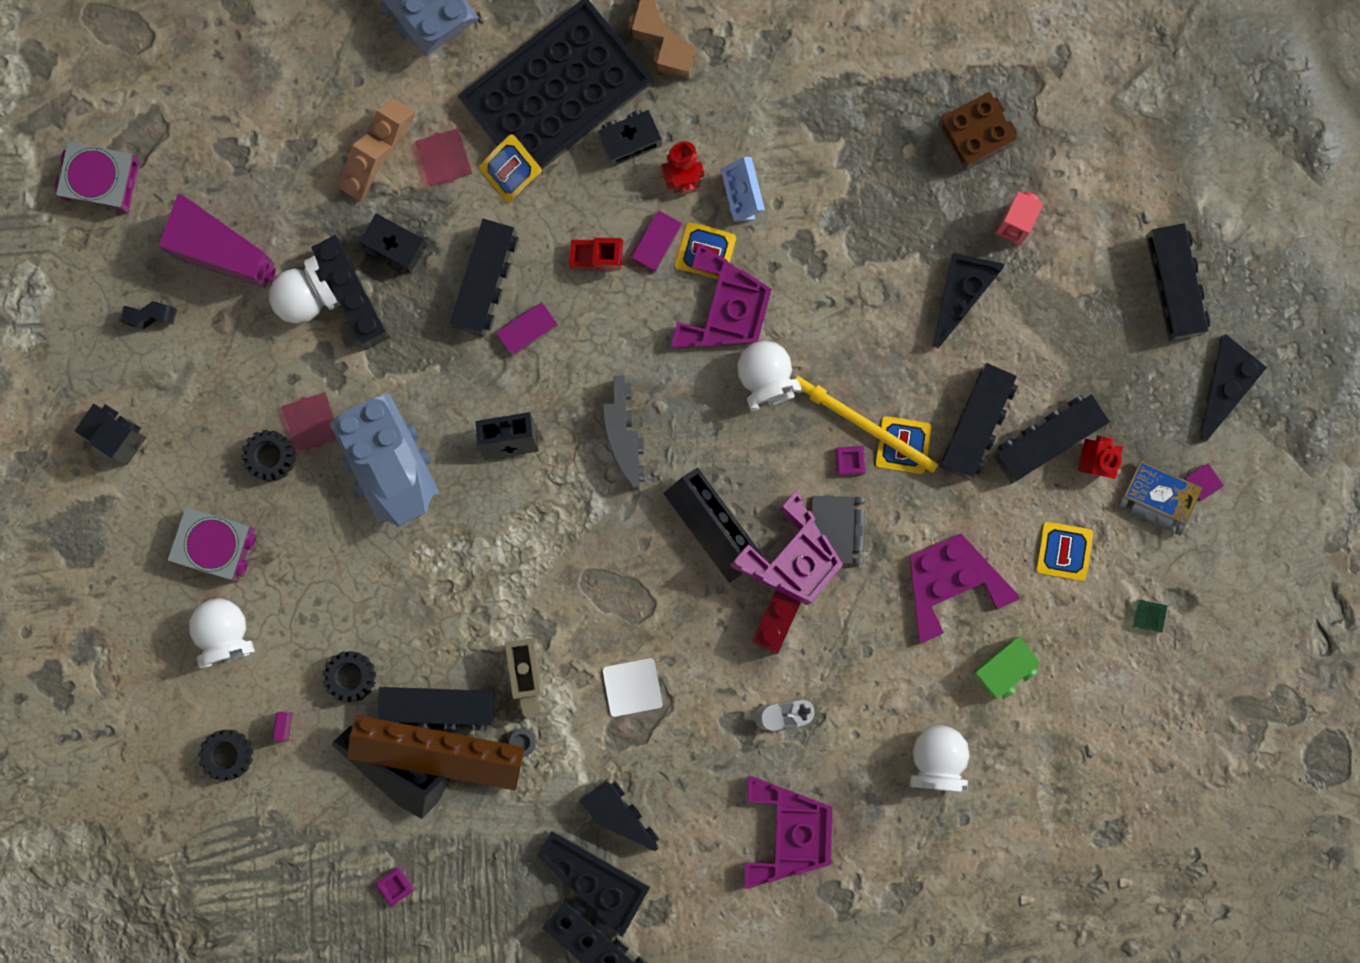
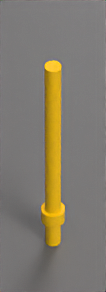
[796,376,939,473]

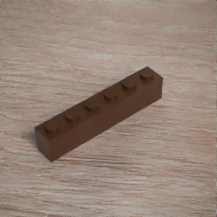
[347,715,524,791]

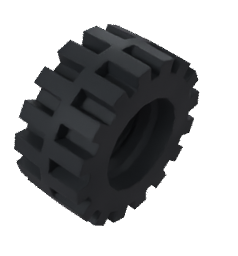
[198,729,254,781]

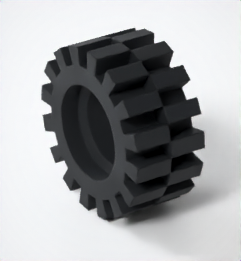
[241,430,296,482]
[322,651,377,702]

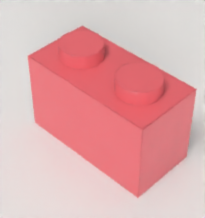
[995,191,1044,245]

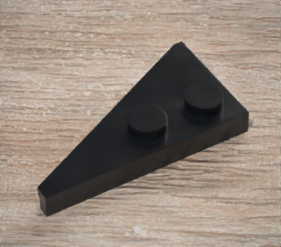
[932,253,1004,349]
[1200,334,1267,442]

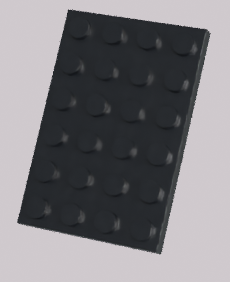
[457,0,654,170]

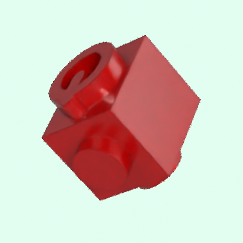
[661,154,705,195]
[1078,435,1123,479]

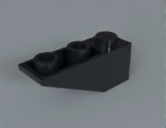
[580,779,660,851]

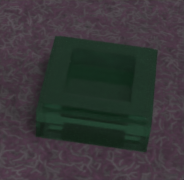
[1133,599,1168,633]

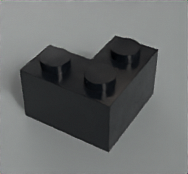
[74,403,147,465]

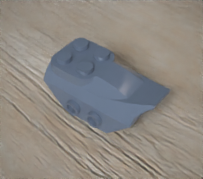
[379,0,479,56]
[330,394,439,527]

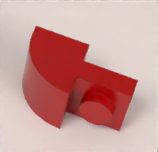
[569,237,623,272]

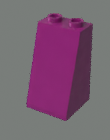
[158,194,276,289]

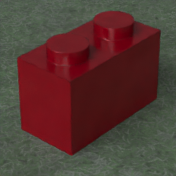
[751,590,801,654]

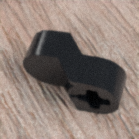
[119,301,177,330]

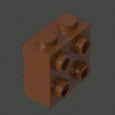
[938,91,1017,171]

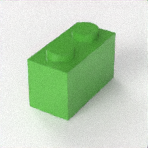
[972,637,1041,700]

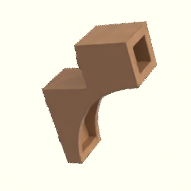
[629,0,696,80]
[338,98,415,202]

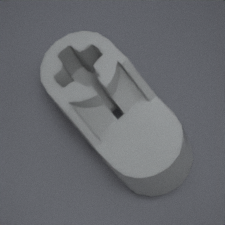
[755,699,814,731]

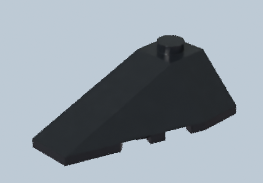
[332,726,451,819]

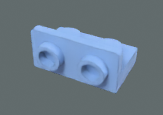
[721,157,765,221]

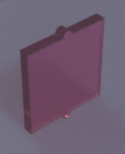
[415,128,472,187]
[282,392,337,452]

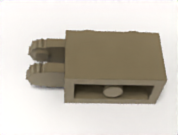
[505,638,544,719]

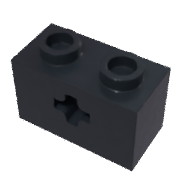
[598,109,662,167]
[359,213,427,273]
[475,412,539,460]

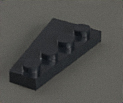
[538,830,650,938]

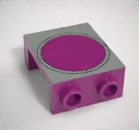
[55,142,140,214]
[168,507,257,581]

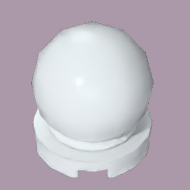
[268,256,340,324]
[737,340,802,411]
[189,598,255,668]
[910,725,970,792]

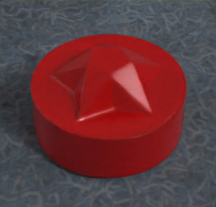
[669,141,698,170]

